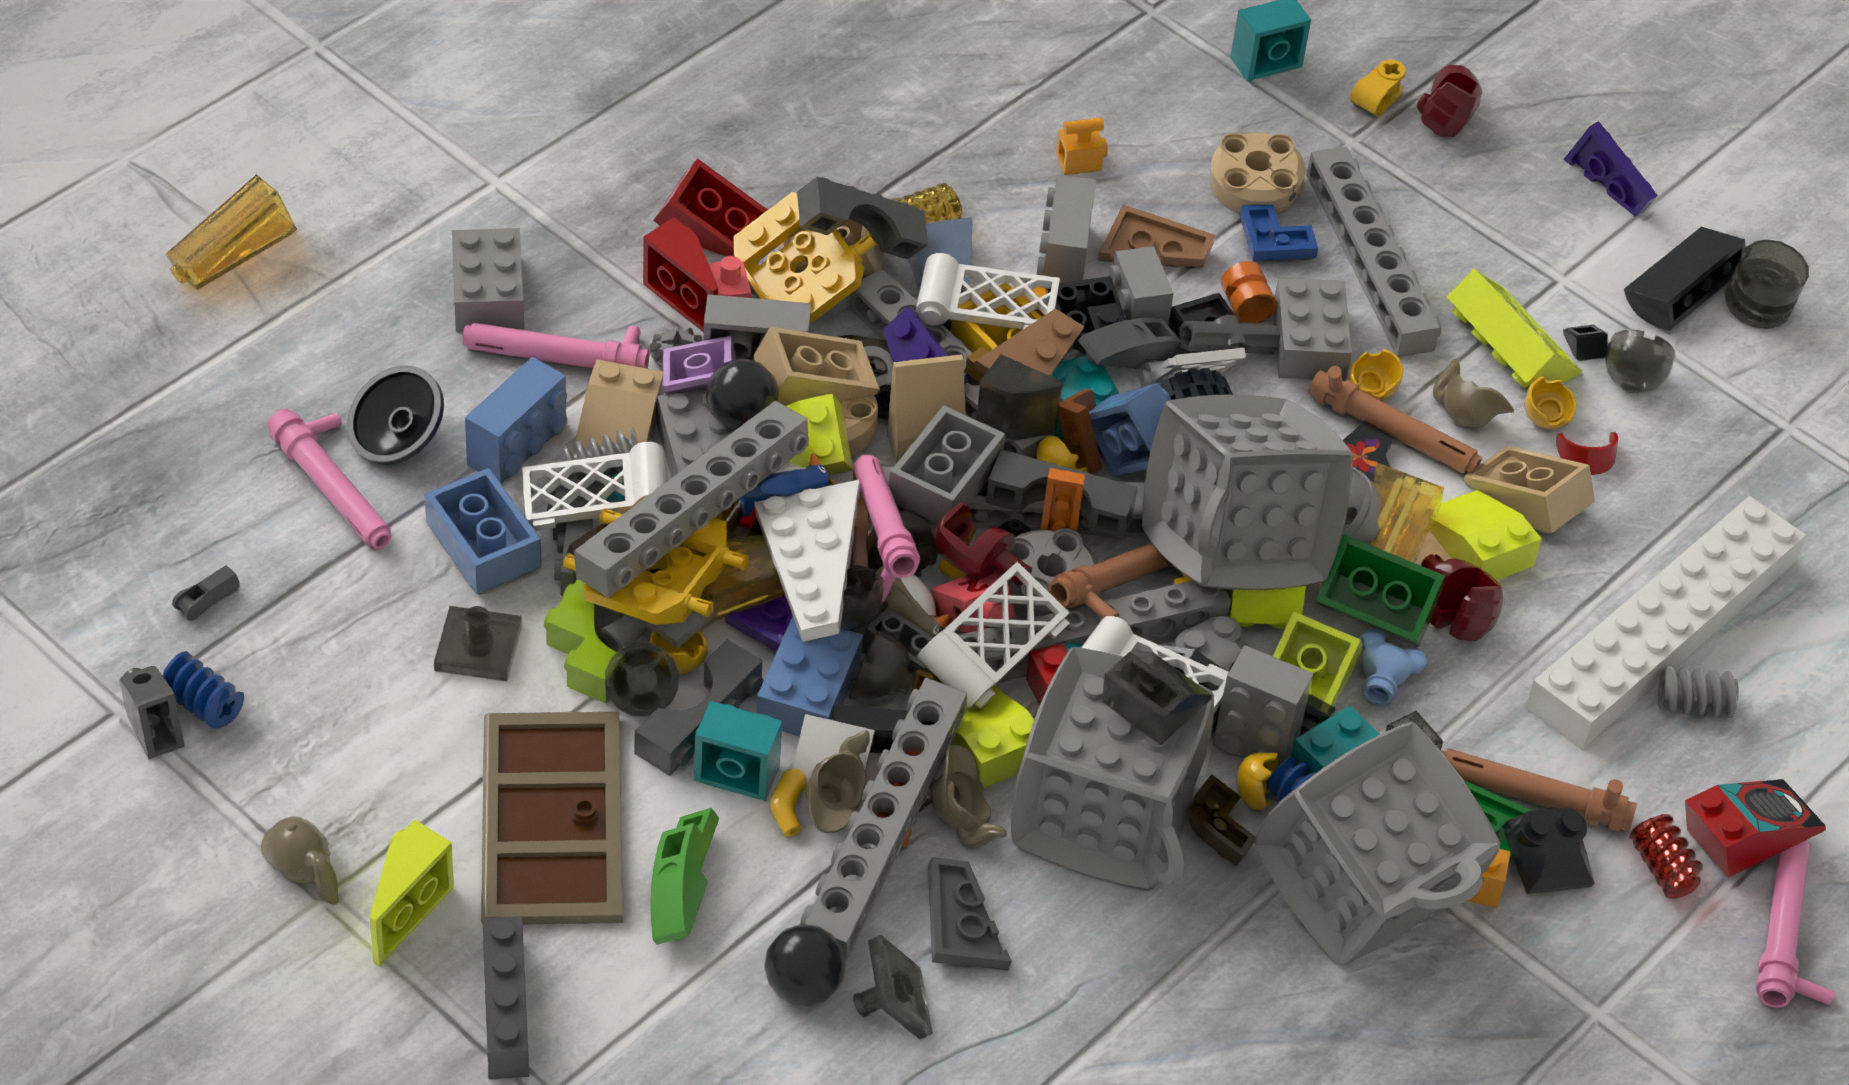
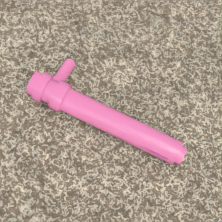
[462,323,650,369]
[267,409,392,549]
[853,455,920,602]
[1756,840,1835,1008]

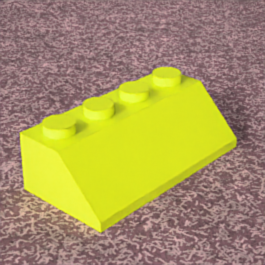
[1447,268,1583,389]

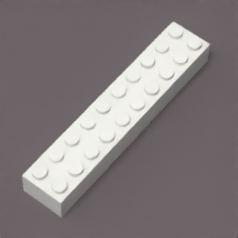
[1525,496,1806,750]

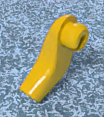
[770,768,807,837]

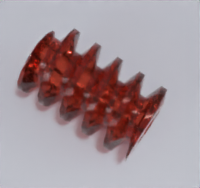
[1629,814,1703,899]

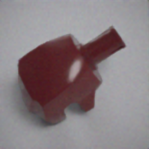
[1417,65,1483,137]
[935,502,1032,586]
[1421,554,1503,642]

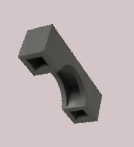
[797,177,928,260]
[986,450,1138,540]
[634,639,763,776]
[482,916,529,1079]

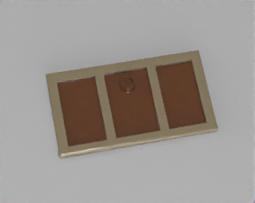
[481,711,623,925]

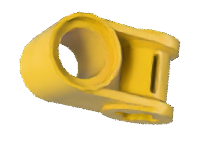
[1350,59,1406,117]

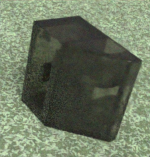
[976,354,1063,442]
[1102,651,1212,745]

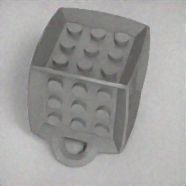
[1142,394,1353,590]
[1011,647,1214,889]
[1255,722,1501,965]

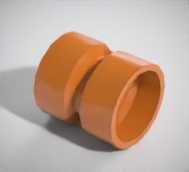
[1221,261,1277,323]

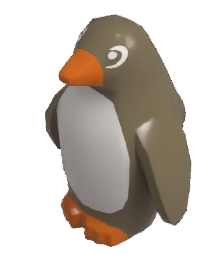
[867,565,950,637]

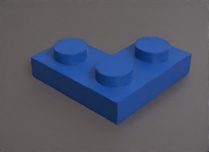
[1239,204,1318,261]

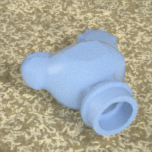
[1360,628,1427,705]

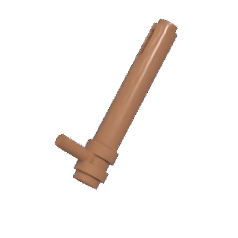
[1308,366,1482,475]
[1048,542,1172,619]
[1440,748,1637,833]

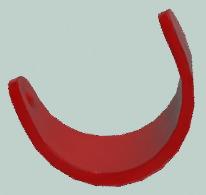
[1556,432,1619,475]

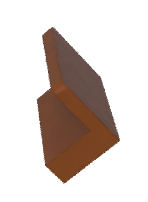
[1056,388,1102,474]

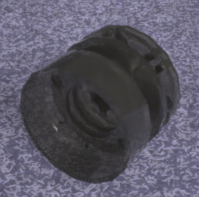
[1725,239,1809,329]

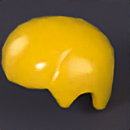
[1348,349,1404,401]
[1524,376,1577,429]
[1036,435,1088,472]
[649,630,708,675]
[1236,753,1278,810]

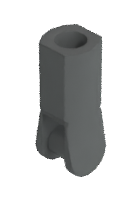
[172,565,240,621]

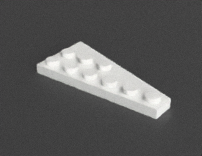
[754,480,861,642]

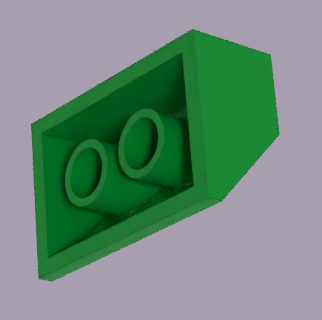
[1316,534,1445,647]

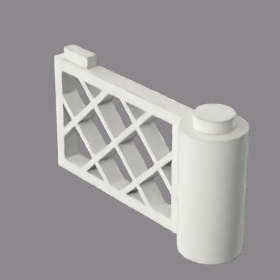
[915,253,1060,330]
[1139,348,1246,387]
[522,442,668,530]
[917,562,1070,709]
[1081,616,1229,713]

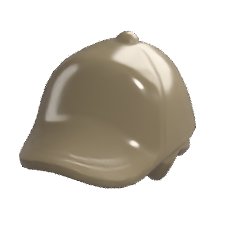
[1433,359,1514,429]
[806,730,870,833]
[930,745,1007,848]
[261,816,338,905]

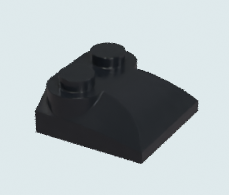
[1502,808,1595,894]

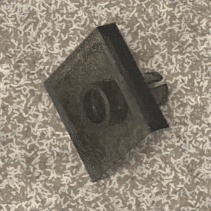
[434,606,522,682]
[853,935,933,1040]

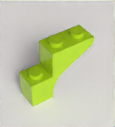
[544,579,624,703]

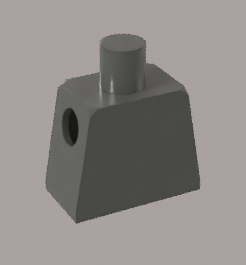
[119,666,185,759]

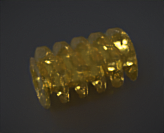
[893,183,962,223]

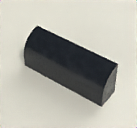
[1624,227,1747,330]

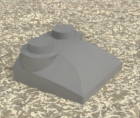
[1169,615,1247,671]

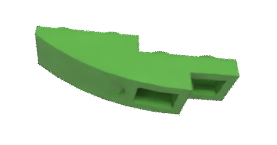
[650,808,719,945]

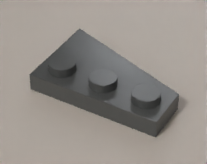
[928,857,1012,970]

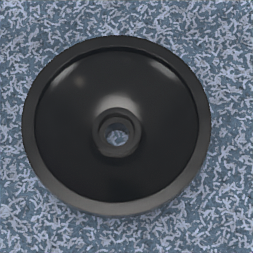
[347,366,444,465]

